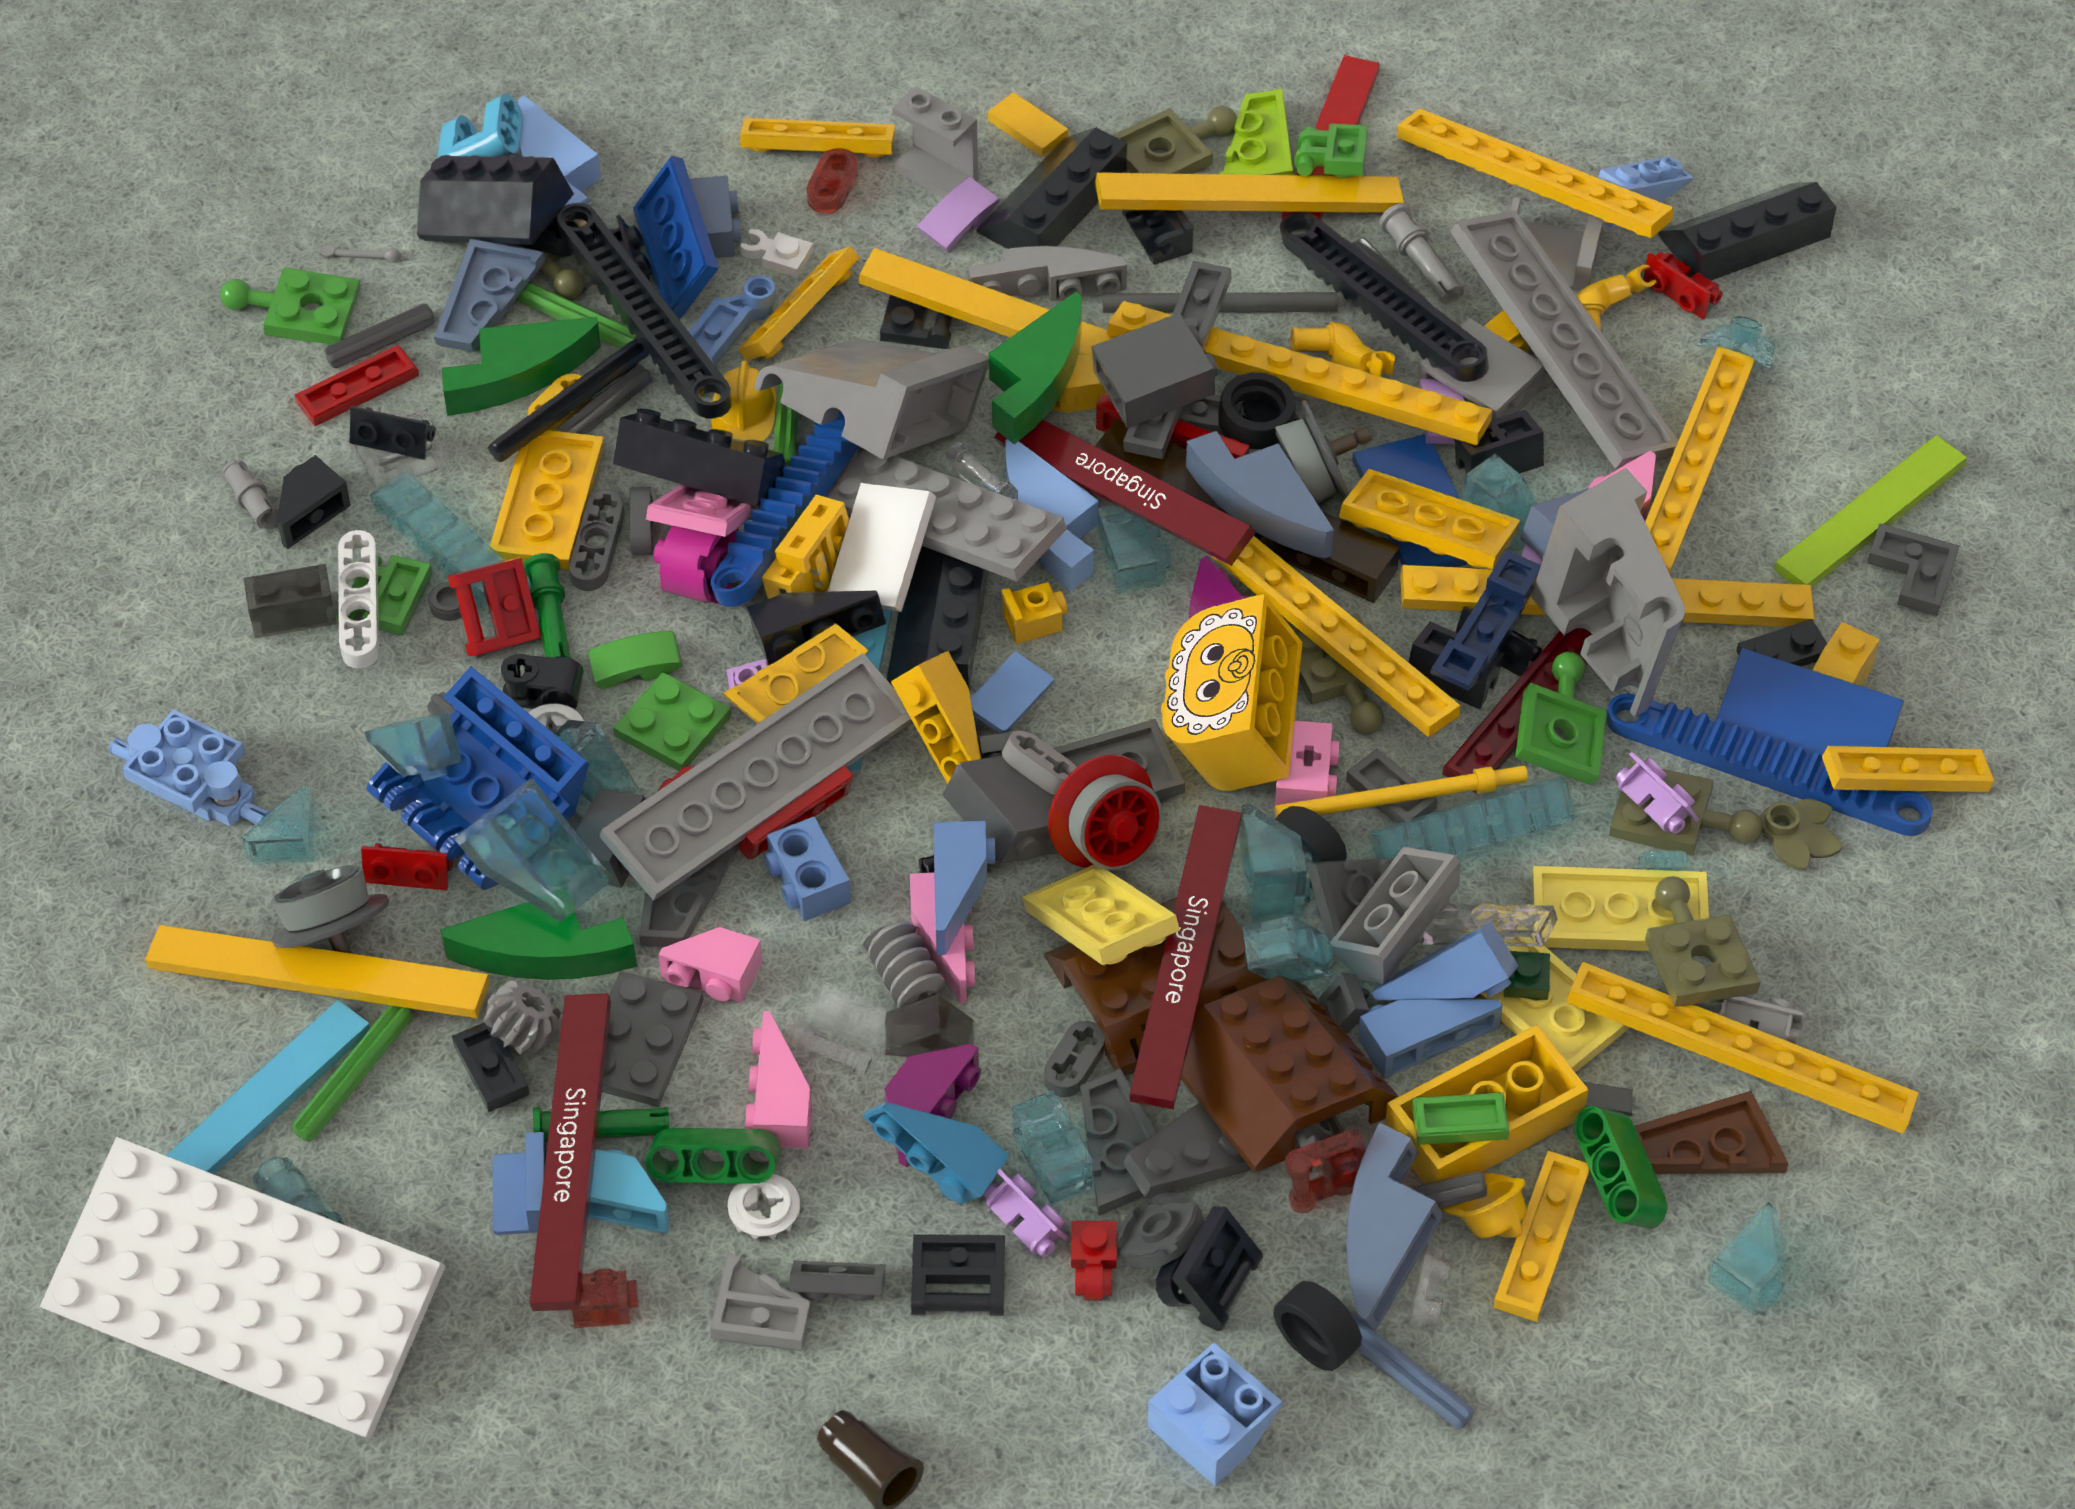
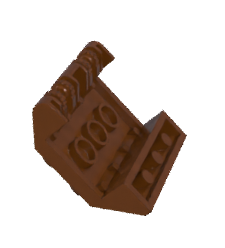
[1044,897,1269,1076]
[1181,975,1399,1173]

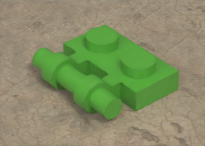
[1294,124,1368,178]
[337,555,432,636]

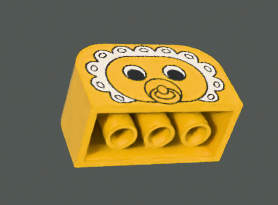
[1161,594,1303,791]

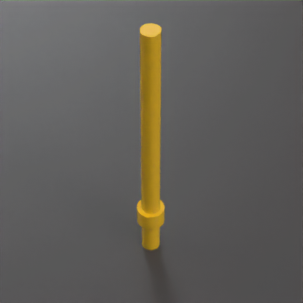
[1274,765,1528,817]

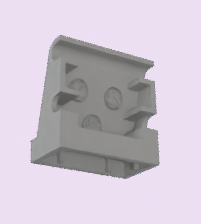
[754,338,989,460]
[1531,468,1685,718]

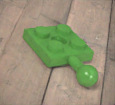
[220,267,360,344]
[1515,652,1607,785]

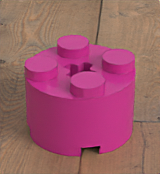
[654,525,739,604]

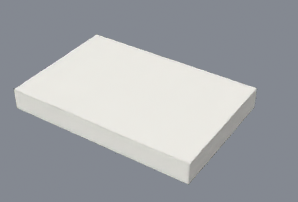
[827,483,936,612]

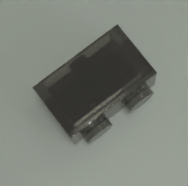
[243,564,337,638]

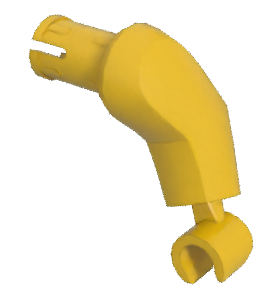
[1575,264,1656,331]
[1290,321,1395,377]

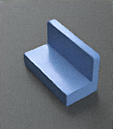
[970,651,1054,734]
[493,1132,547,1235]

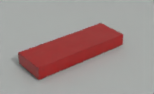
[294,344,419,426]
[739,765,853,860]

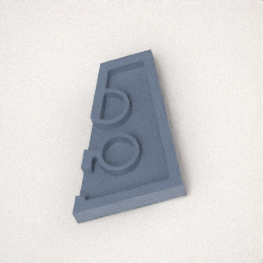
[434,239,546,352]

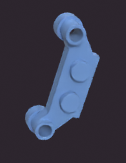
[688,275,776,397]

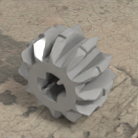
[483,979,562,1054]

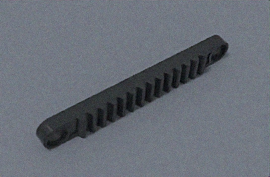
[557,203,732,419]
[1280,212,1489,382]

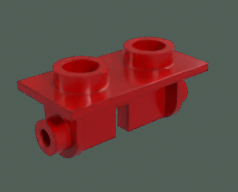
[1643,252,1723,320]
[361,843,453,891]

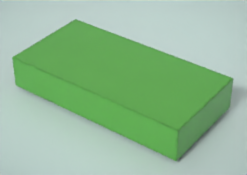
[1412,1093,1509,1145]

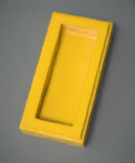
[988,92,1068,158]

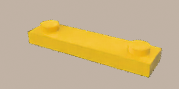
[740,117,895,157]
[738,246,860,361]
[1822,746,1995,792]
[1493,1151,1590,1322]

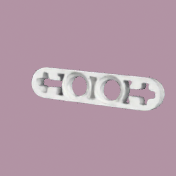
[338,530,379,669]

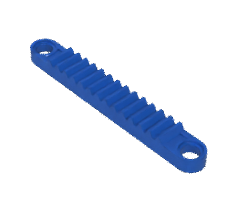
[711,410,860,607]
[1606,693,1933,836]

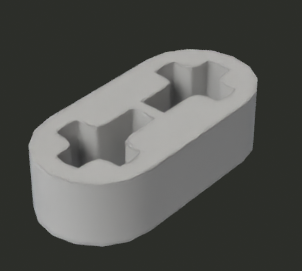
[1002,730,1077,795]

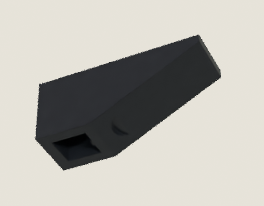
[747,590,886,666]

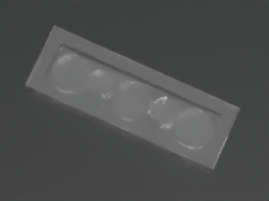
[1422,903,1558,947]

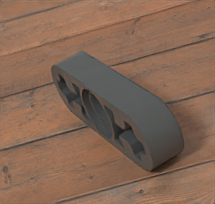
[569,489,625,591]

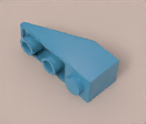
[862,1102,1010,1204]

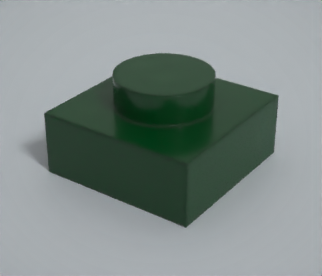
[1504,951,1550,1000]

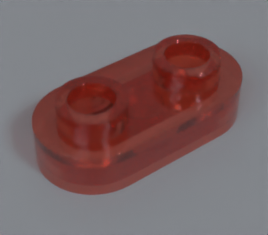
[806,148,858,213]

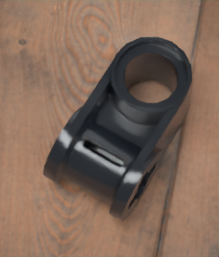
[501,654,584,709]

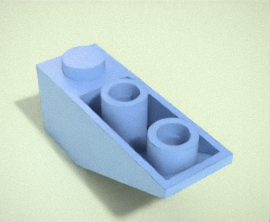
[1597,156,1694,229]

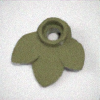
[1760,799,1842,870]

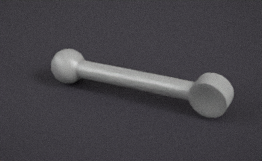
[320,244,400,263]

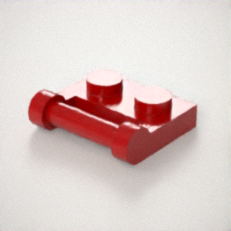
[447,557,541,656]

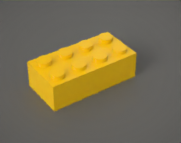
[1385,1024,1588,1184]

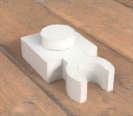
[740,229,814,278]

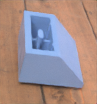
[1147,1343,1282,1486]

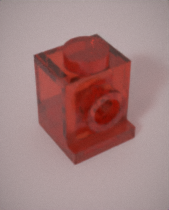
[572,1269,639,1328]

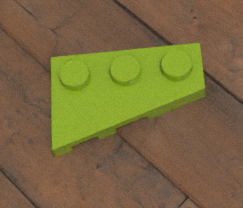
[1220,89,1294,175]

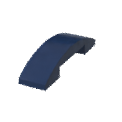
[1431,549,1541,691]

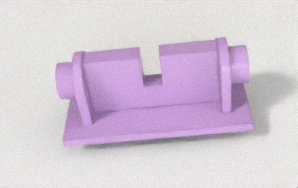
[1616,752,1700,834]
[984,1168,1071,1258]

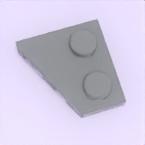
[710,1254,811,1351]

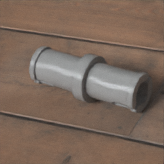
[222,460,279,529]

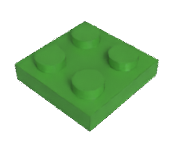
[613,672,731,771]

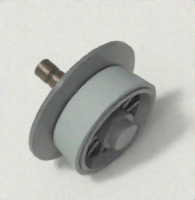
[1275,400,1373,504]
[271,865,389,954]

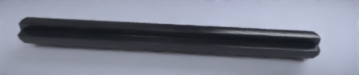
[488,338,650,462]

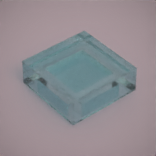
[1638,850,1687,871]

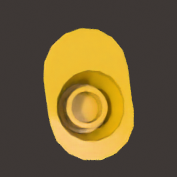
[711,360,777,441]
[1440,1173,1526,1239]

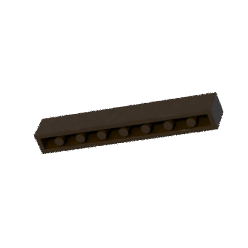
[1095,418,1400,603]

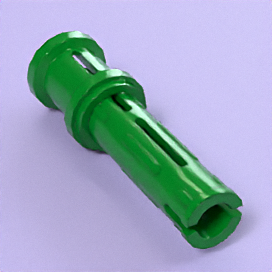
[523,553,572,659]
[533,1107,669,1142]

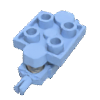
[108,709,271,828]

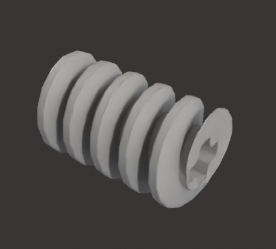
[863,920,946,1018]

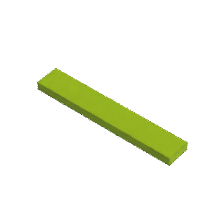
[1774,435,1967,588]

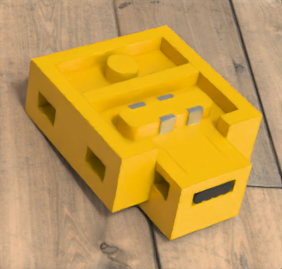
[762,495,849,599]

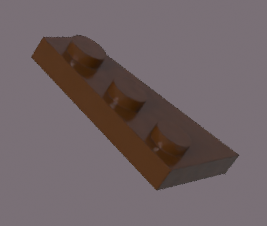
[1634,1091,1789,1174]

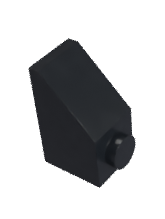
[277,455,351,550]

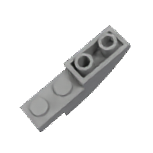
[968,246,1127,302]

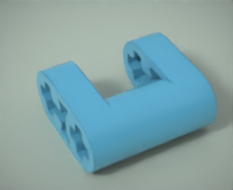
[438,94,522,158]

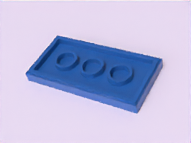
[633,156,719,319]
[1352,434,1468,568]
[1716,648,1904,757]

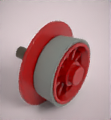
[1048,754,1162,870]

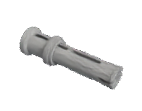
[1379,203,1464,304]

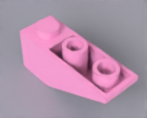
[910,873,975,1003]
[746,1011,812,1148]

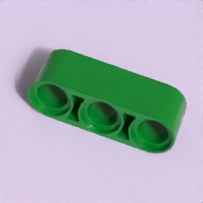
[1574,1106,1667,1229]
[645,1128,782,1184]

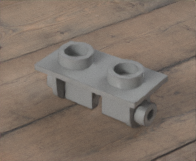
[1711,994,1803,1044]

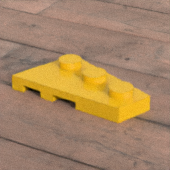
[723,624,868,724]

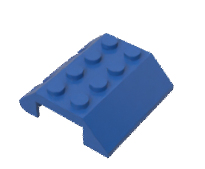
[367,666,589,890]

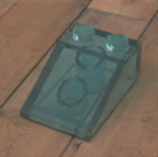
[454,778,613,922]

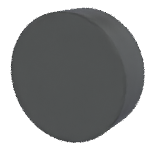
[428,582,462,621]

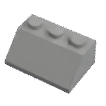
[1327,847,1460,985]

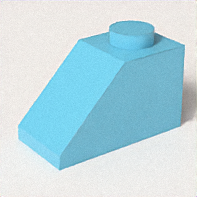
[588,1149,670,1234]

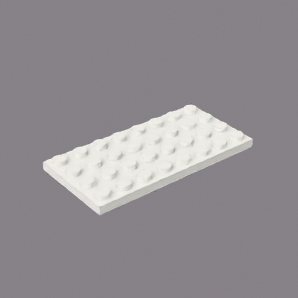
[40,1137,445,1439]

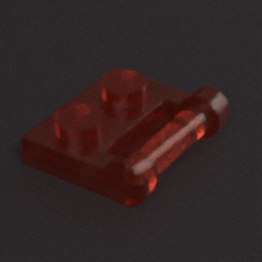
[1285,1127,1365,1214]

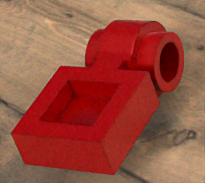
[1071,1221,1117,1301]

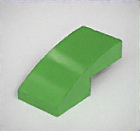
[588,630,683,689]

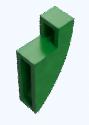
[989,292,1082,445]
[442,317,601,416]
[440,890,637,980]

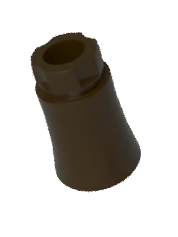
[817,1410,924,1509]

